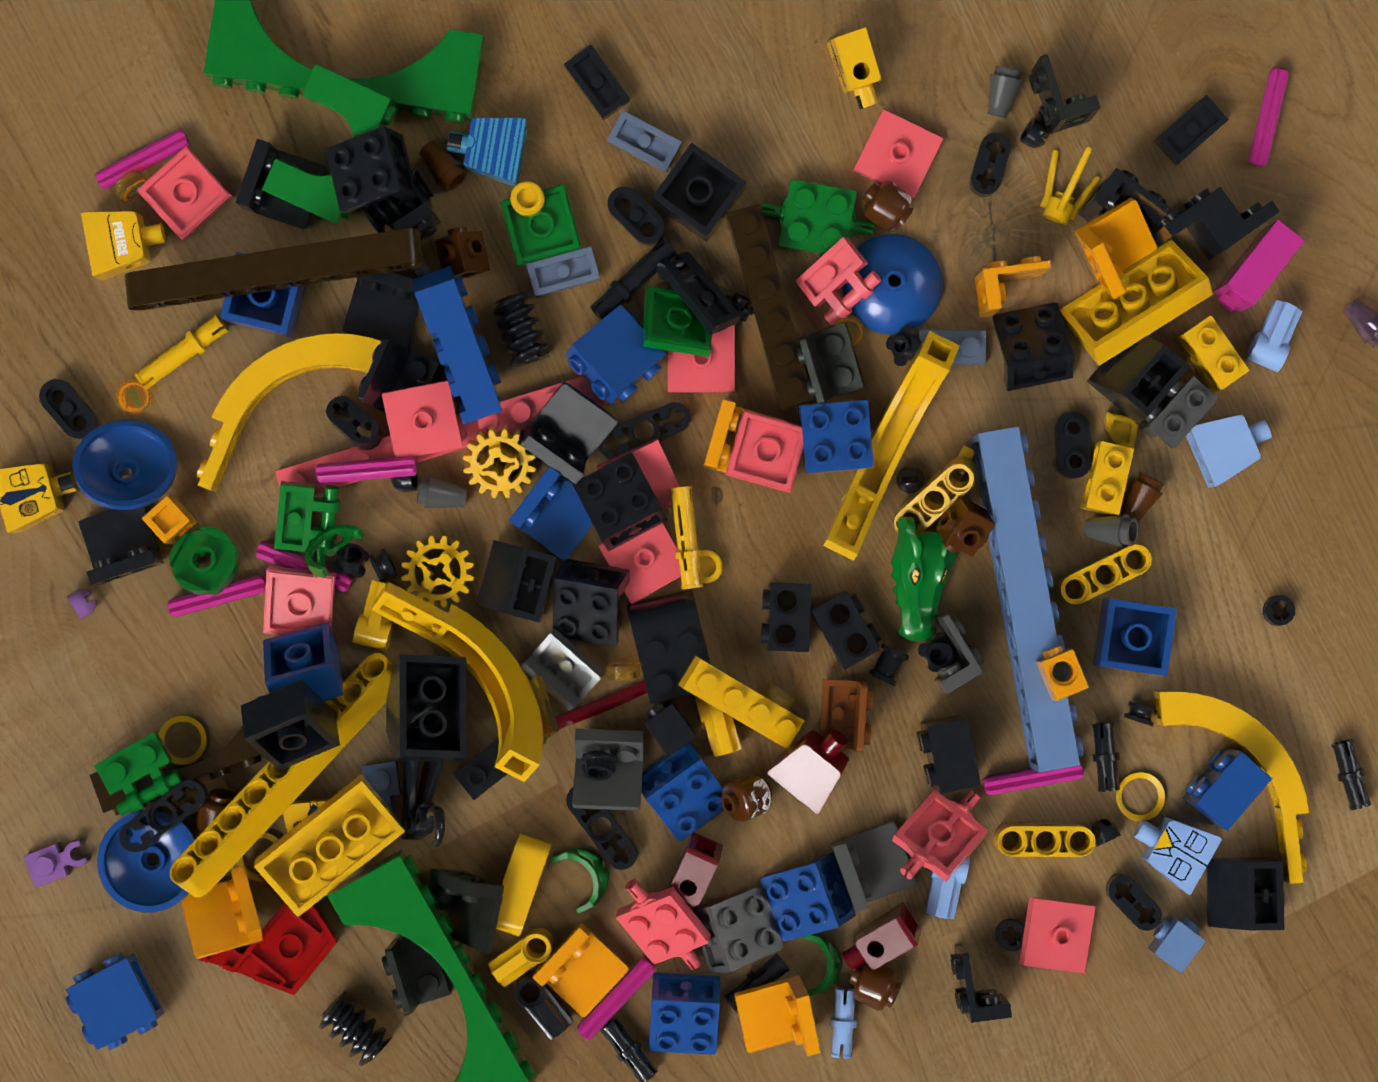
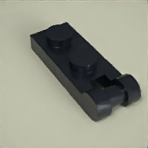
[656,251,740,335]

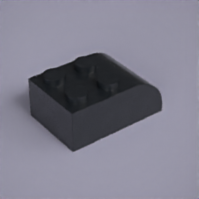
[627,589,710,704]

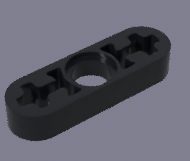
[598,402,690,459]
[119,780,209,852]
[566,786,637,870]

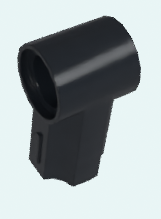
[515,972,574,1040]

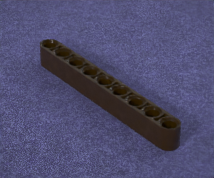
[124,229,424,311]

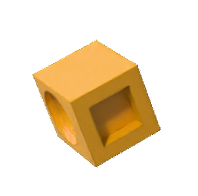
[142,496,198,545]
[1036,645,1089,701]

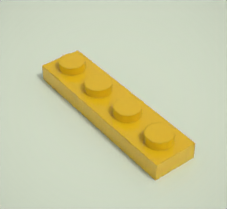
[678,656,805,750]

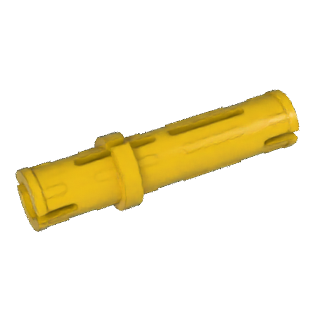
[134,314,229,390]
[670,486,703,589]

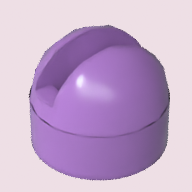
[67,589,97,619]

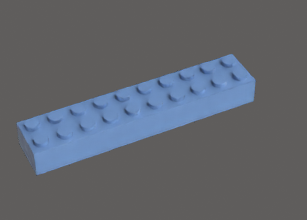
[970,426,1084,773]

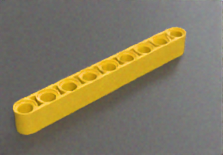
[170,653,393,897]

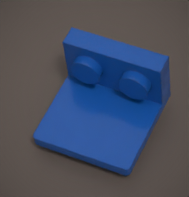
[798,400,874,473]
[509,466,593,561]
[642,742,724,841]
[760,852,856,941]
[649,973,720,1055]

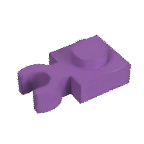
[23,840,90,888]

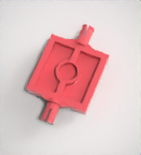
[892,789,988,882]
[616,879,711,970]

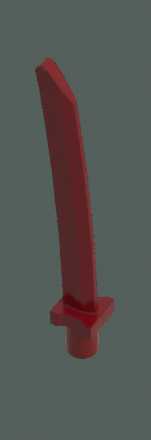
[542,680,647,736]

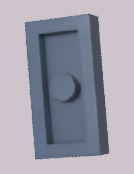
[607,111,682,173]
[526,246,600,298]
[918,330,986,365]

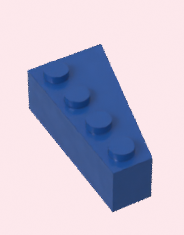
[412,266,502,424]

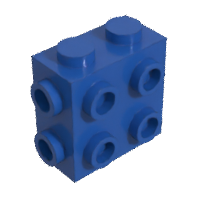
[566,304,666,405]
[65,952,165,1051]

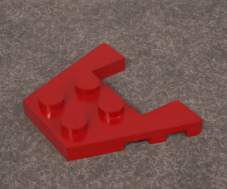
[198,875,339,995]

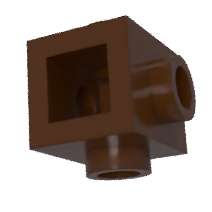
[435,227,490,279]
[936,495,996,557]

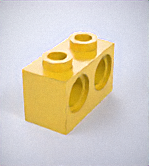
[1175,315,1250,393]
[1080,441,1134,516]

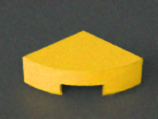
[1104,412,1139,448]
[952,445,975,481]

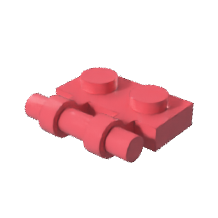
[795,237,882,325]

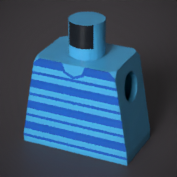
[447,118,528,187]

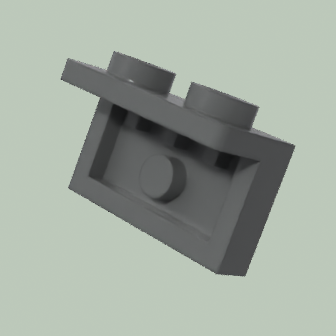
[1141,376,1218,448]
[521,629,605,711]

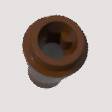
[419,141,467,191]
[1120,472,1164,524]

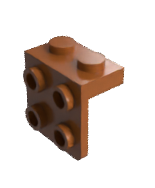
[819,679,873,752]

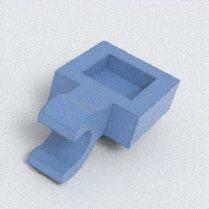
[362,761,402,815]

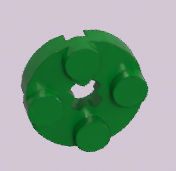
[169,526,240,595]

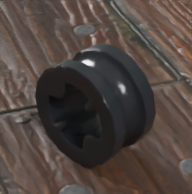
[369,548,397,582]
[1263,595,1295,626]
[1124,701,1158,727]
[995,919,1025,951]

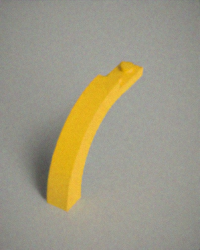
[823,331,960,561]
[197,333,381,492]
[371,582,543,782]
[1153,690,1309,884]

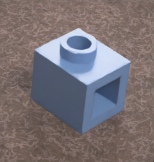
[1148,916,1205,974]

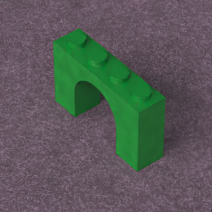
[262,64,397,224]

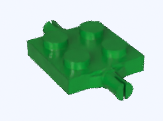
[761,179,875,255]

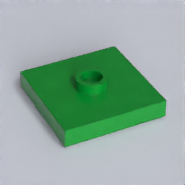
[500,184,582,267]
[643,286,712,357]

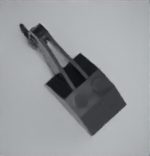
[386,654,467,847]

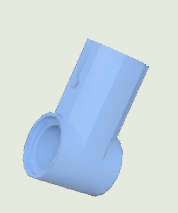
[1246,300,1303,372]
[925,855,970,920]

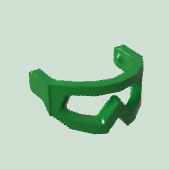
[305,524,364,579]
[550,848,610,914]
[802,934,842,997]

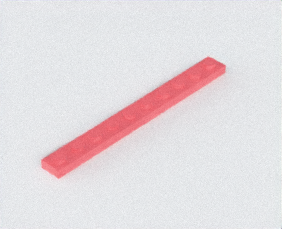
[275,376,606,495]

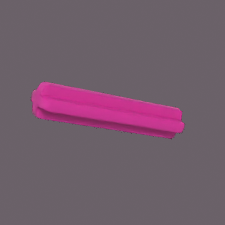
[1248,68,1289,167]
[95,129,190,189]
[316,456,417,483]
[256,541,353,592]
[168,575,266,617]
[983,762,1083,795]
[577,958,655,1041]

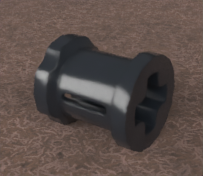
[868,643,909,686]

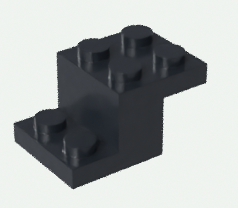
[1152,187,1280,260]

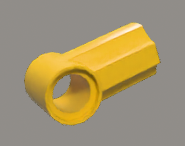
[353,580,401,652]
[694,695,741,757]
[488,928,554,988]

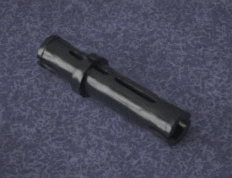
[589,238,677,320]

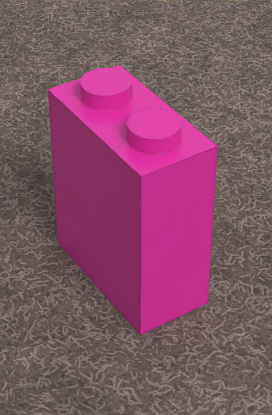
[1213,220,1305,313]

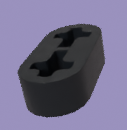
[969,133,1011,197]
[326,396,382,450]
[1106,874,1162,931]

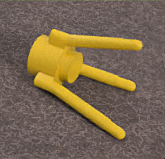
[1040,146,1100,226]

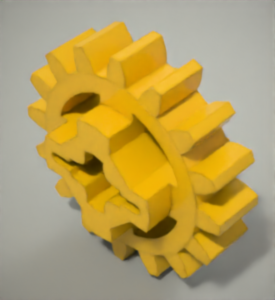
[463,425,537,498]
[401,536,475,608]

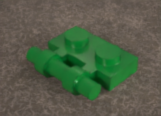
[274,481,341,552]
[94,731,183,816]

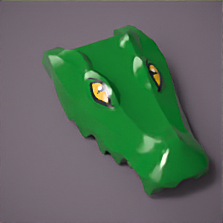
[890,517,956,642]

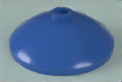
[842,234,942,335]
[73,420,177,510]
[97,810,196,913]

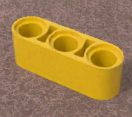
[894,456,977,533]
[1055,544,1152,605]
[993,823,1096,857]
[496,833,552,937]

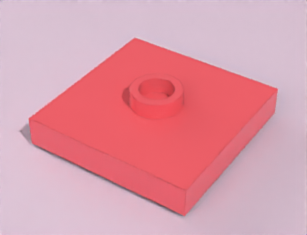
[853,109,944,200]
[137,145,233,242]
[668,325,735,393]
[382,380,463,458]
[725,410,803,493]
[596,438,680,510]
[599,523,681,604]
[263,566,336,635]
[1019,897,1095,973]

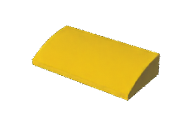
[1060,239,1213,366]
[254,774,405,917]

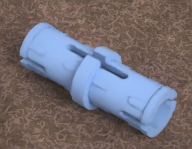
[830,987,857,1059]

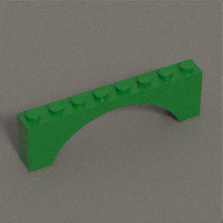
[203,0,486,124]
[328,849,537,1082]

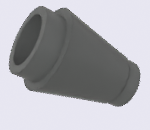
[987,66,1023,118]
[417,475,467,508]
[1085,514,1138,548]

